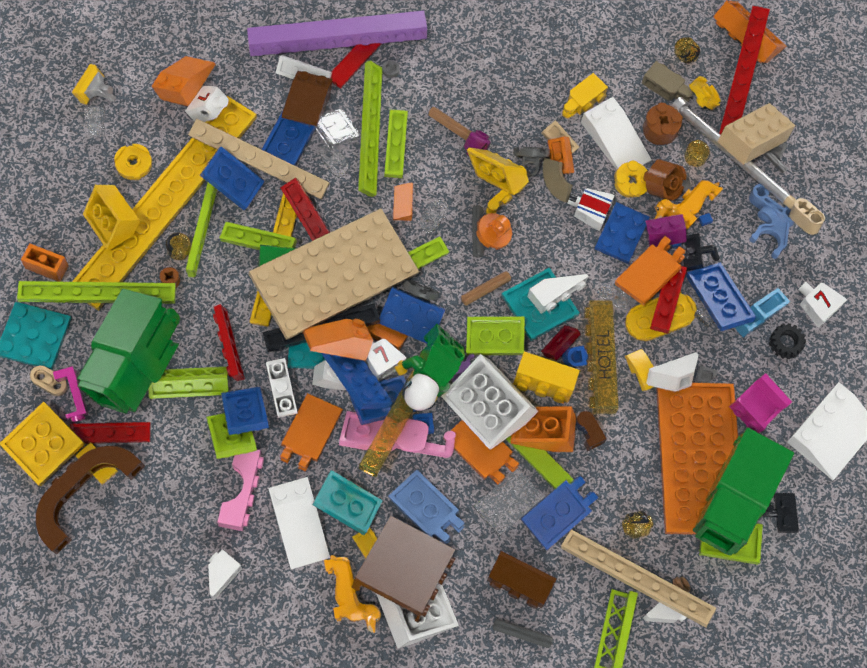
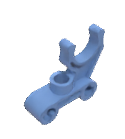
[749,184,795,259]

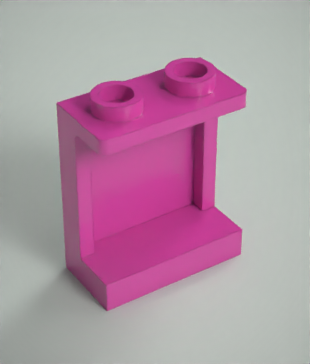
[53,366,88,422]
[729,373,792,433]

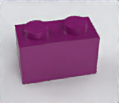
[646,214,686,247]

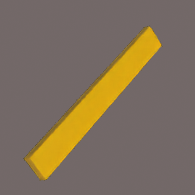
[250,193,297,327]

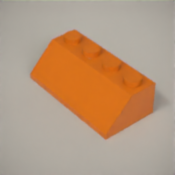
[713,0,787,63]

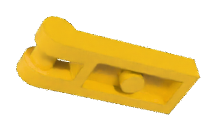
[486,186,525,214]

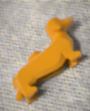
[654,180,723,230]
[324,555,381,633]

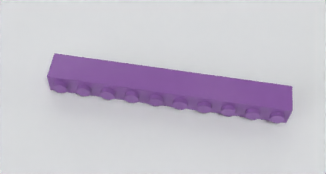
[247,11,427,56]

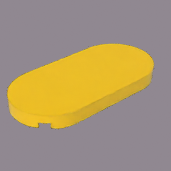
[625,292,697,341]

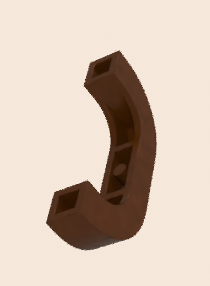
[36,446,145,554]

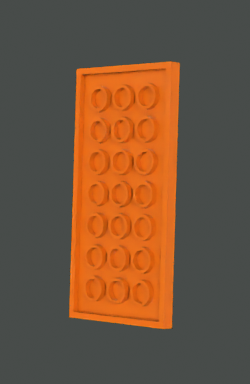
[656,383,738,535]

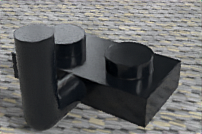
[681,233,720,271]
[762,493,799,533]

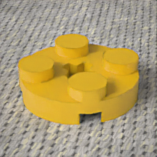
[689,76,721,110]
[114,144,152,180]
[614,160,648,198]

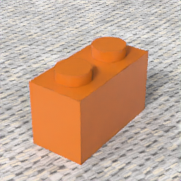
[21,243,69,282]

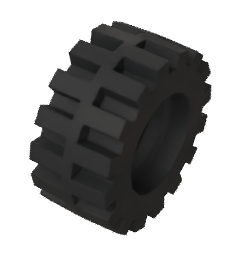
[769,323,806,359]

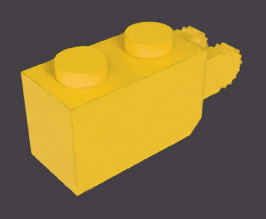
[562,73,608,118]

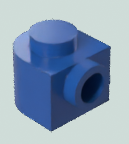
[562,346,588,367]

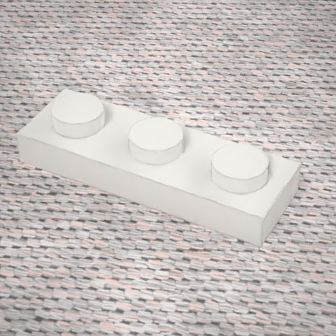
[276,55,332,79]

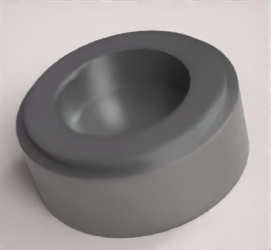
[382,60,400,78]

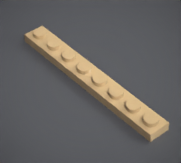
[188,118,330,200]
[561,529,716,628]

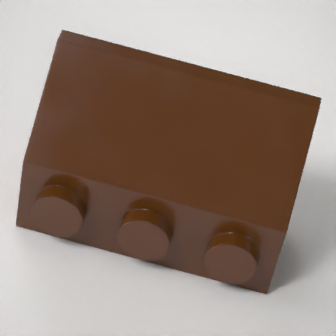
[487,551,557,609]

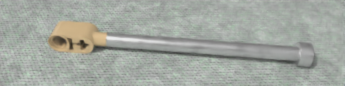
[671,97,825,235]

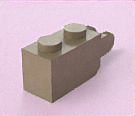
[642,61,693,102]

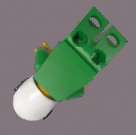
[394,324,465,411]

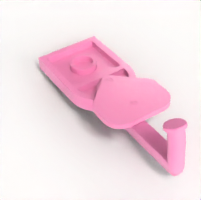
[339,411,456,458]

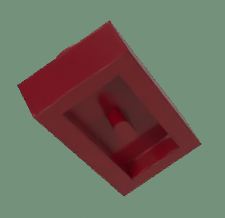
[541,325,581,361]

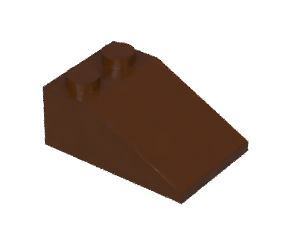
[281,71,333,126]

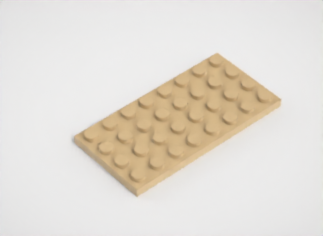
[248,209,419,340]

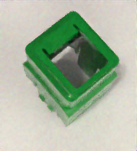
[77,289,180,414]
[693,428,794,556]

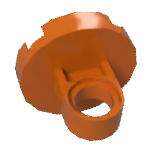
[476,213,512,250]

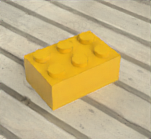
[513,351,580,403]

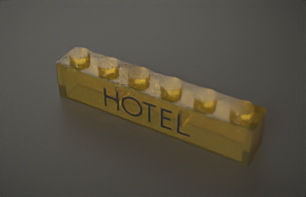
[584,300,619,414]

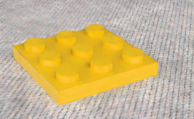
[0,402,85,487]

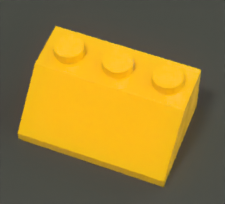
[467,148,529,195]
[83,184,140,250]

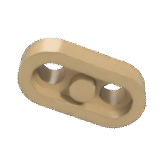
[30,366,68,396]

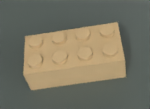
[717,103,796,165]

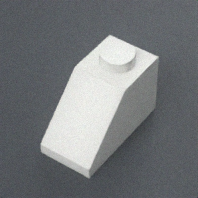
[208,549,242,600]
[643,602,687,623]

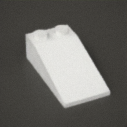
[581,97,652,170]
[268,477,330,570]

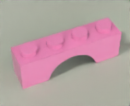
[217,450,264,531]

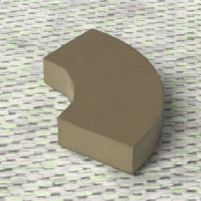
[543,158,573,203]

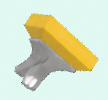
[72,64,116,105]

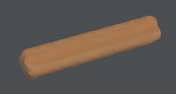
[428,107,472,140]
[461,271,511,306]

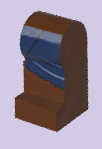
[576,411,607,452]

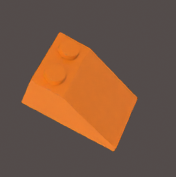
[152,56,216,106]
[303,319,373,361]
[510,406,576,452]

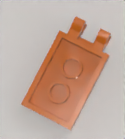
[615,236,685,306]
[280,393,343,472]
[443,420,519,486]

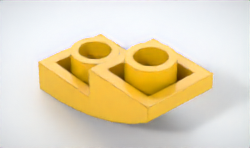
[625,349,654,391]

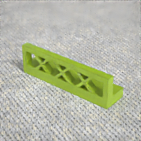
[148,366,229,399]
[594,589,638,668]

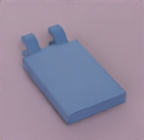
[388,470,465,545]

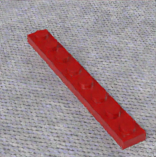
[719,6,770,135]

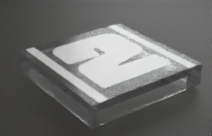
[314,109,361,148]

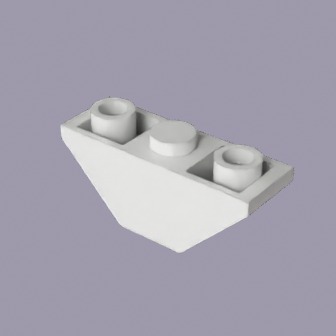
[647,353,698,392]
[266,358,298,418]

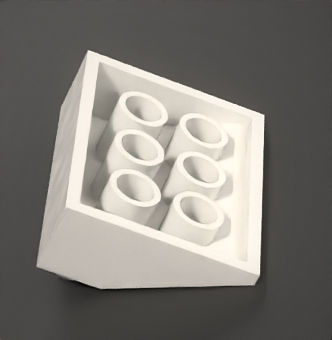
[441,354,538,450]
[787,382,867,480]
[376,583,459,649]

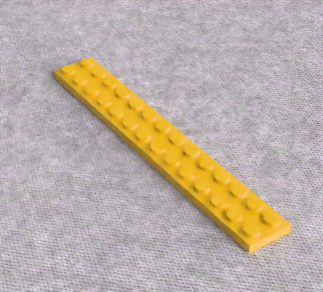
[72,96,257,311]

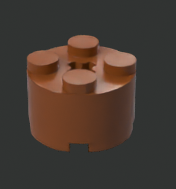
[643,102,682,145]
[643,159,686,200]

